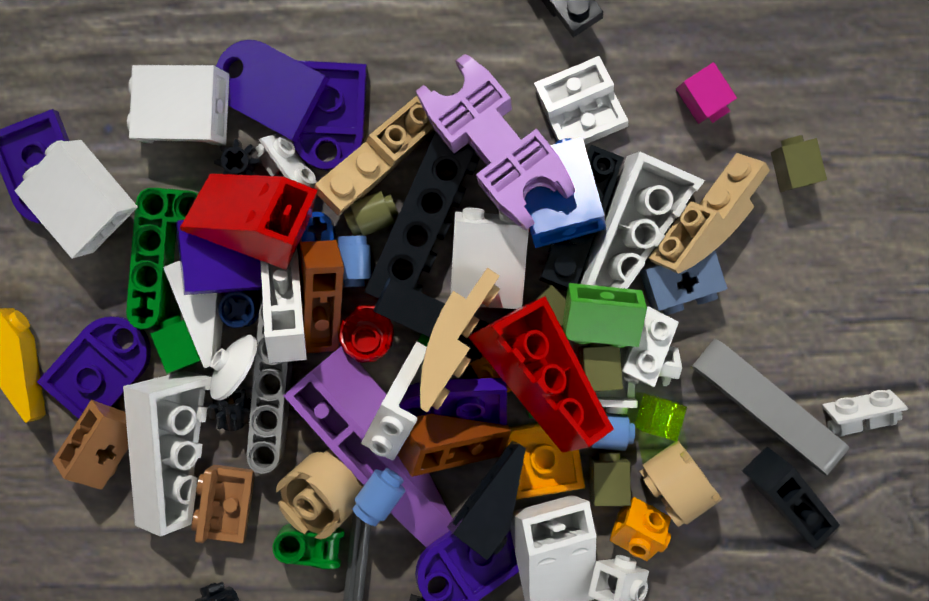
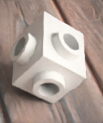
[588,555,649,601]

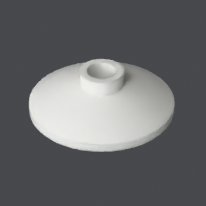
[210,334,257,401]

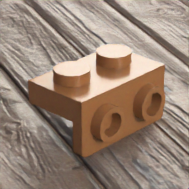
[191,464,255,543]

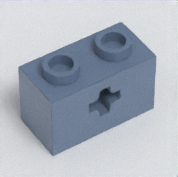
[639,250,727,315]

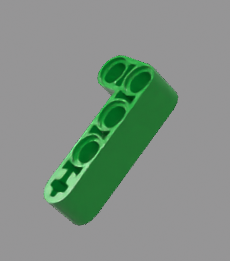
[126,188,198,329]

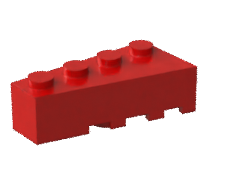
[468,296,614,453]

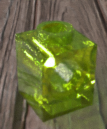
[635,393,687,442]

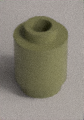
[343,191,399,236]

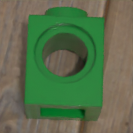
[150,316,201,374]

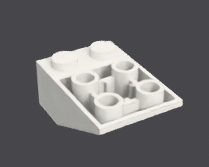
[510,495,596,601]

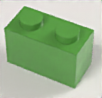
[563,283,647,348]

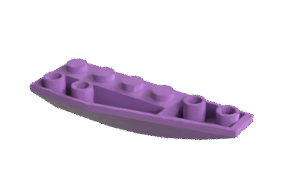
[283,346,453,548]

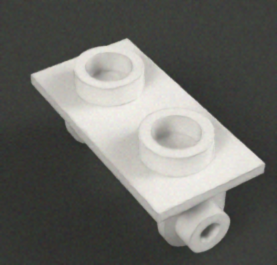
[255,133,317,188]
[622,306,679,387]
[822,390,908,437]

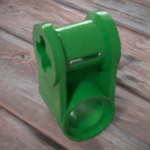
[272,524,345,569]

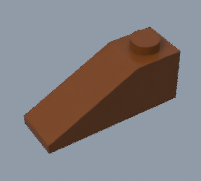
[299,240,344,353]
[397,414,512,477]

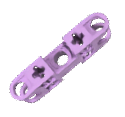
[415,54,575,230]

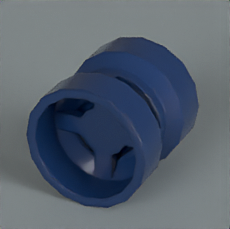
[218,292,261,328]

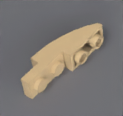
[313,96,434,216]
[649,153,770,274]
[420,268,500,412]

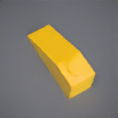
[0,308,46,423]

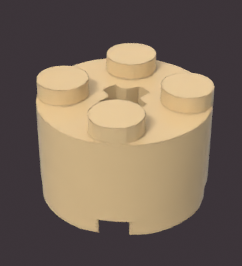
[640,440,723,527]
[276,449,364,539]

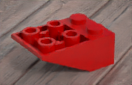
[180,174,318,270]

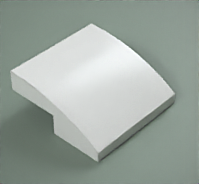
[534,56,628,145]

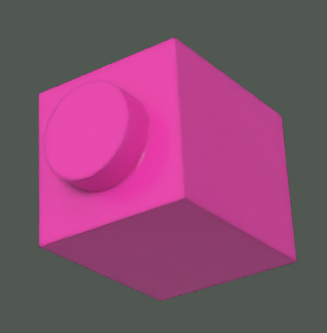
[676,62,737,124]

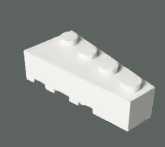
[577,152,705,289]
[123,371,212,537]

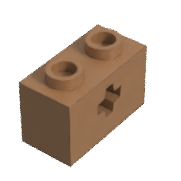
[52,400,128,490]

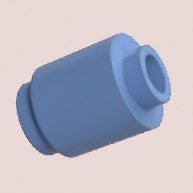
[338,236,372,287]
[590,413,635,451]
[352,468,405,526]

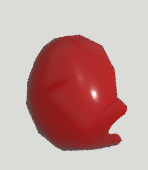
[339,306,394,362]

